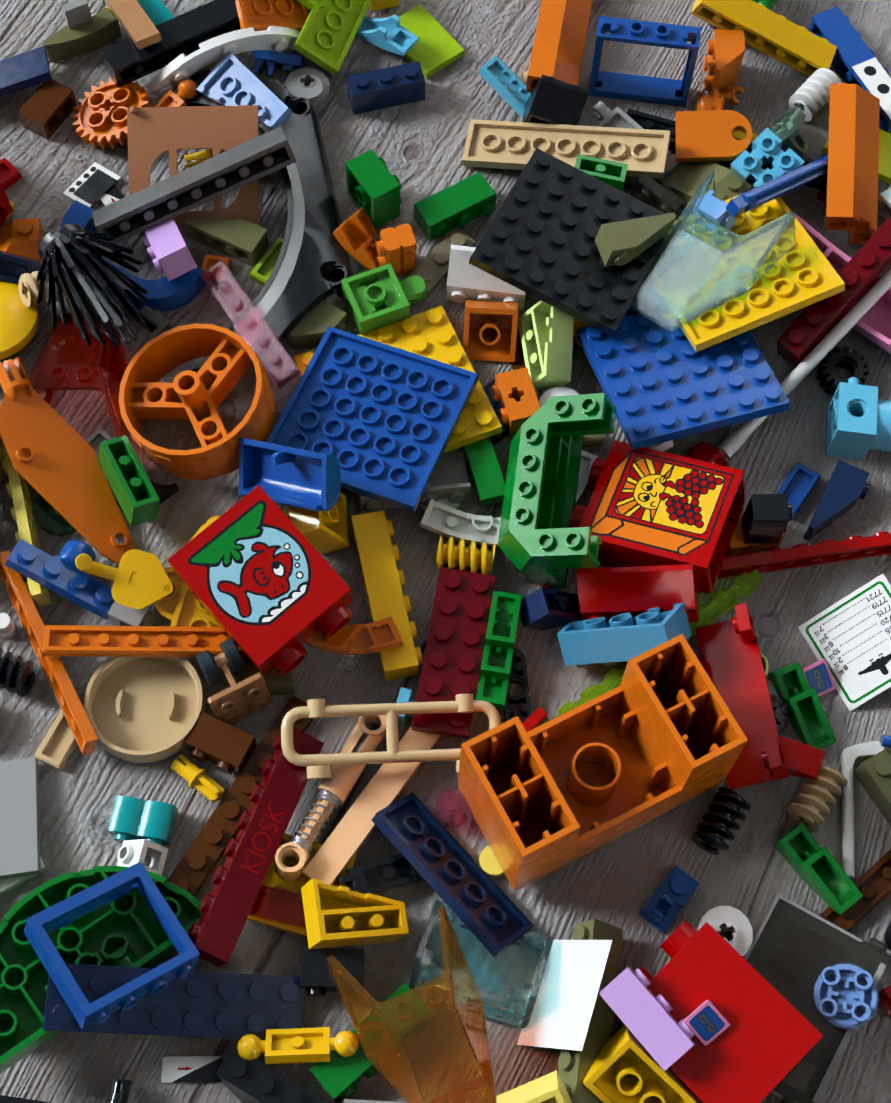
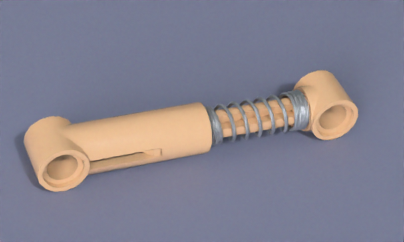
[275,715,386,882]

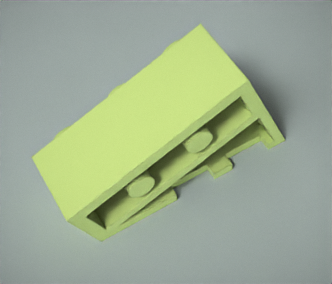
[518,300,574,392]

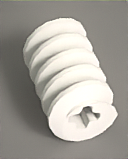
[788,68,841,122]

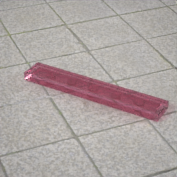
[201,259,301,389]

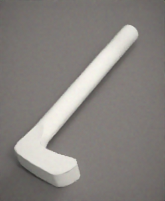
[840,741,884,879]

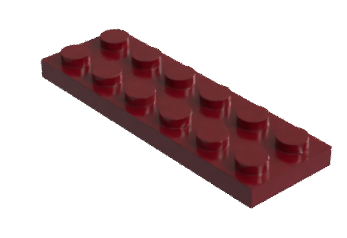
[411,567,496,740]

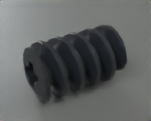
[0,647,35,697]
[691,787,751,855]

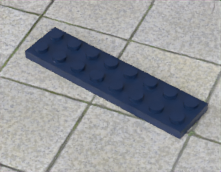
[42,963,304,1040]

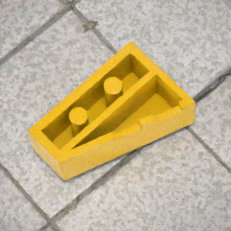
[301,878,409,949]

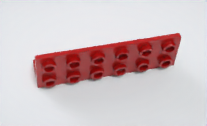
[696,603,788,790]

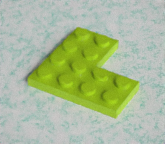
[293,0,372,75]

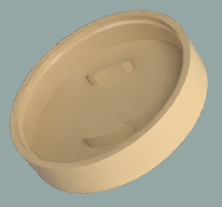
[84,657,205,763]

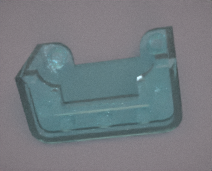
[409,900,554,1030]

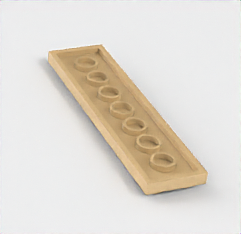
[462,119,670,179]

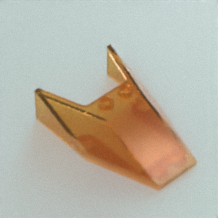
[327,905,496,1103]

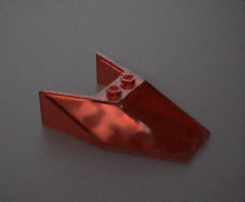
[28,313,130,441]

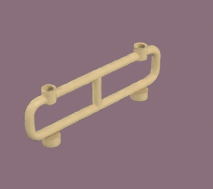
[281,694,501,779]

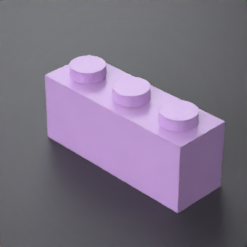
[142,218,197,281]
[599,967,696,1071]

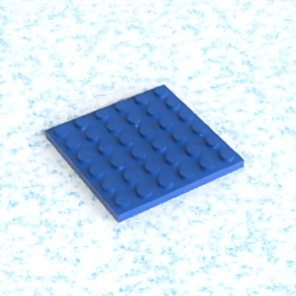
[577,307,790,450]
[267,326,478,513]

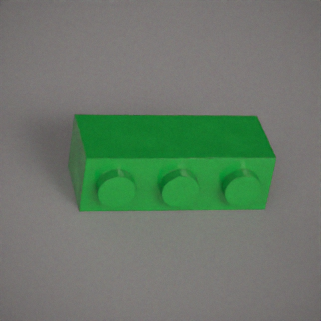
[414,172,496,241]
[98,435,160,526]

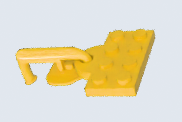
[75,549,221,658]

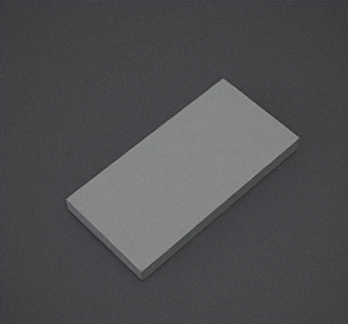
[0,757,41,880]

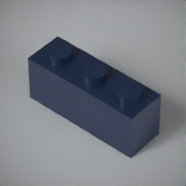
[347,61,425,115]

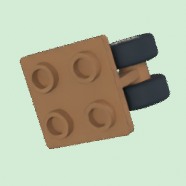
[196,638,273,725]

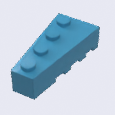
[557,602,692,668]

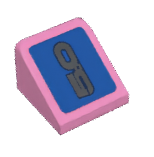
[802,659,836,698]
[683,999,730,1046]

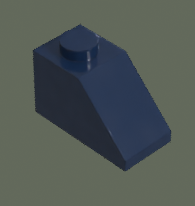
[519,587,583,631]

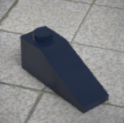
[803,460,870,540]

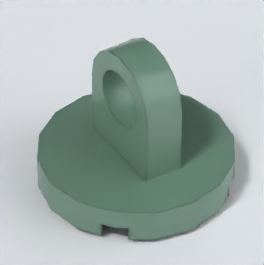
[768,107,808,156]

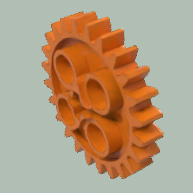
[71,78,151,150]

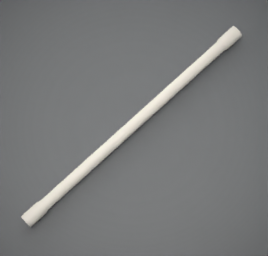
[718,268,891,459]

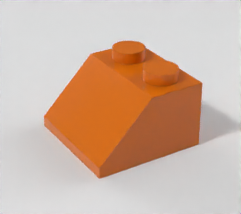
[463,300,518,362]

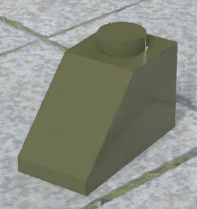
[289,300,348,350]

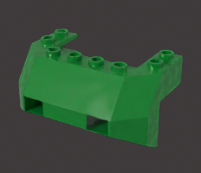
[498,393,616,588]

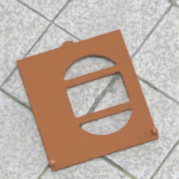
[127,105,261,227]

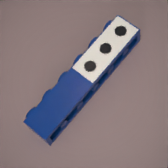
[808,6,891,134]

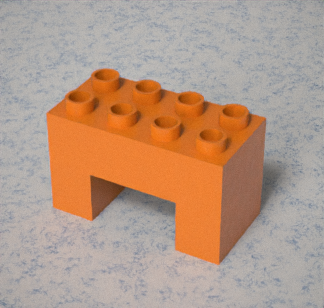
[458,634,748,892]

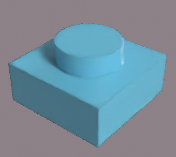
[396,687,416,726]

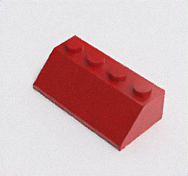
[577,564,700,624]

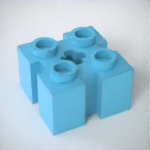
[730,128,805,189]

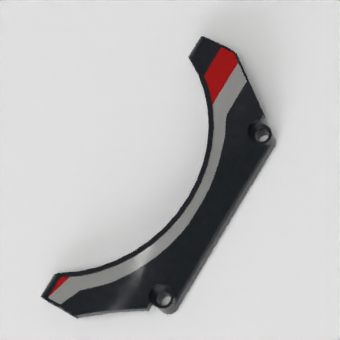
[185,68,353,359]

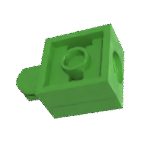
[341,263,426,335]

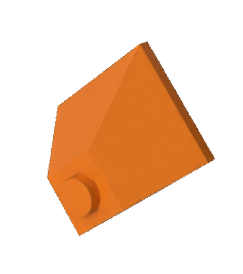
[0,218,45,261]

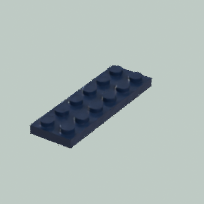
[372,792,534,958]

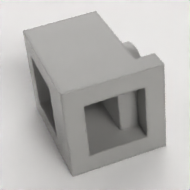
[107,601,156,626]

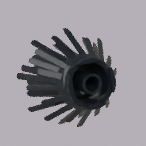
[37,224,148,348]

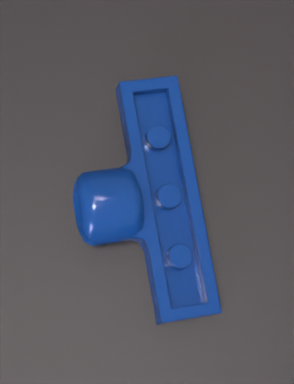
[5,539,115,620]

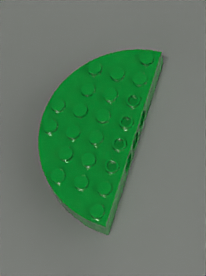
[0,866,202,1074]

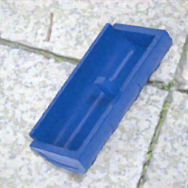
[238,437,341,512]

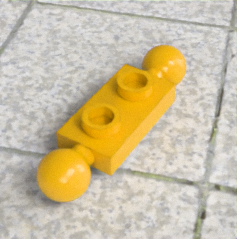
[237,1027,359,1064]

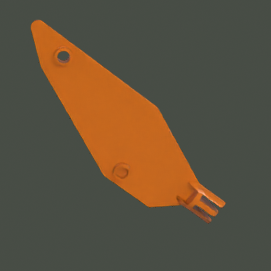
[0,357,136,565]

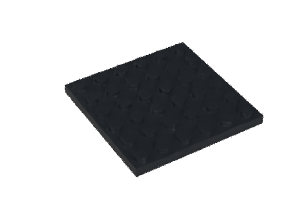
[469,148,676,337]

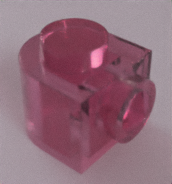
[435,789,471,828]

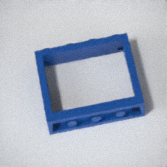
[588,16,701,107]
[24,861,200,1029]

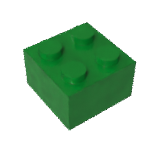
[346,149,402,229]

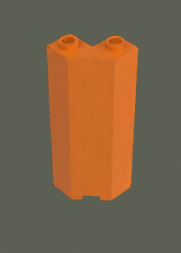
[526,0,593,93]
[824,83,880,244]

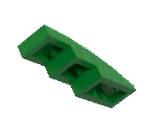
[476,591,522,711]

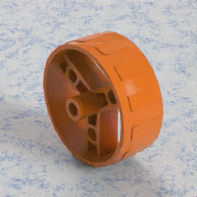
[119,323,276,480]

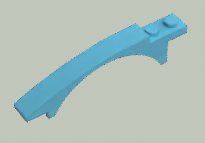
[355,14,419,56]

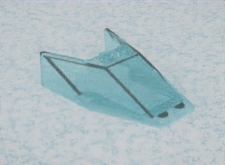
[630,170,796,332]

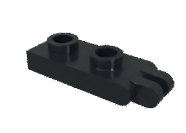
[336,853,422,894]

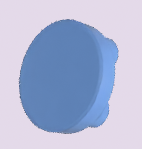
[814,964,879,1029]

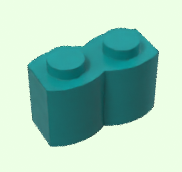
[108,796,178,846]

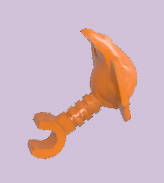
[695,85,744,111]

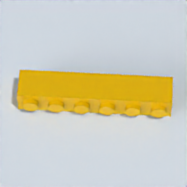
[691,0,837,77]
[351,510,423,681]

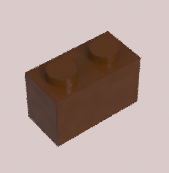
[19,79,77,140]
[185,712,257,775]

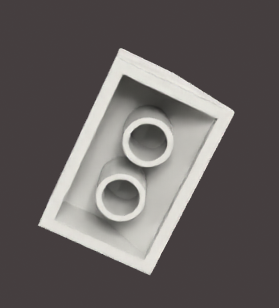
[446,244,526,309]

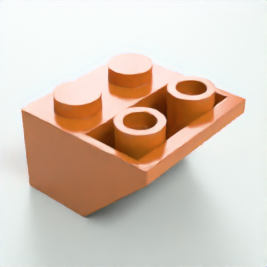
[703,29,745,93]

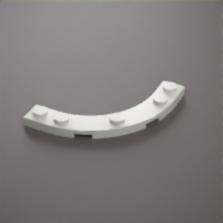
[145,26,301,97]
[420,450,598,546]

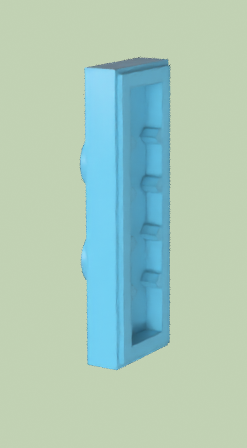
[478,55,531,119]

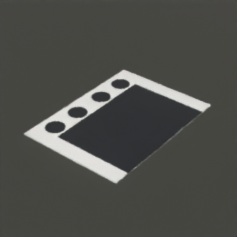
[63,162,120,207]

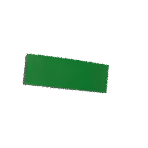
[462,437,505,507]
[767,662,837,749]
[773,823,863,915]

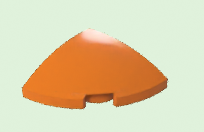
[333,207,379,270]

